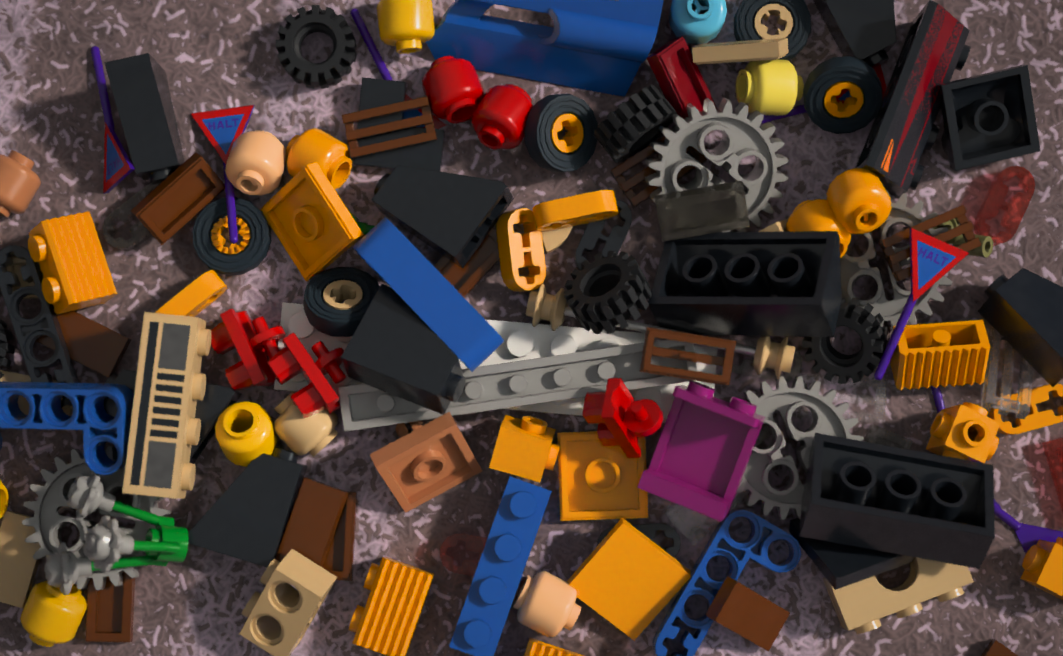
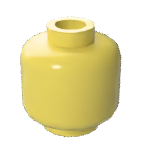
[735,59,804,116]

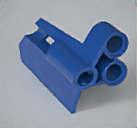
[426,0,664,97]

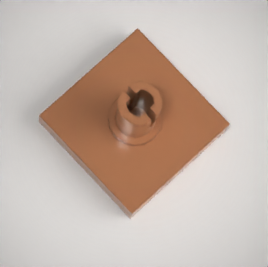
[369,412,482,513]

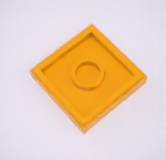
[260,161,364,281]
[557,431,648,521]
[566,518,692,641]

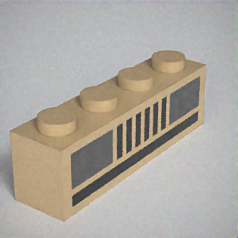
[122,312,212,499]

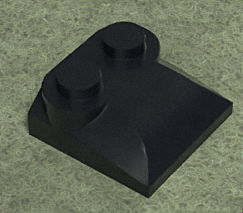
[939,64,1040,171]

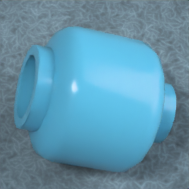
[668,0,727,45]

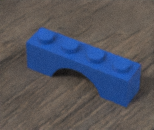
[449,476,552,656]

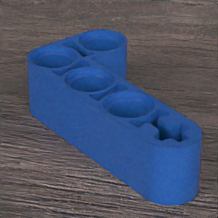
[353,217,504,372]
[0,382,134,475]
[653,509,801,656]

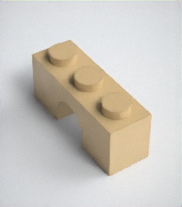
[822,557,974,634]

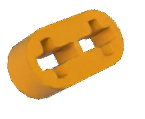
[532,190,619,231]
[496,208,546,292]
[155,270,227,317]
[989,384,1063,435]

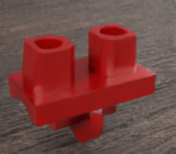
[211,308,286,390]
[267,332,347,418]
[582,378,663,458]

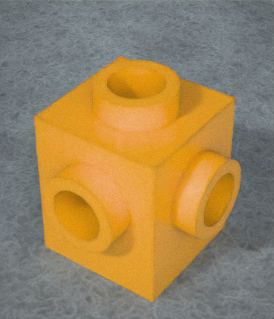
[926,402,1000,463]

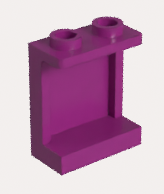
[637,381,765,522]

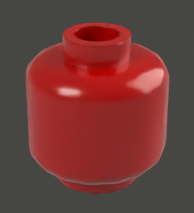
[422,56,485,123]
[471,84,533,150]

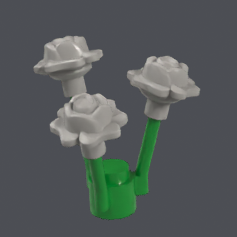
[44,472,189,595]

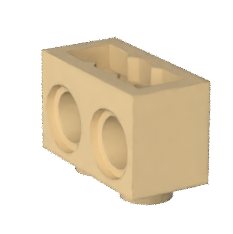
[239,549,337,656]

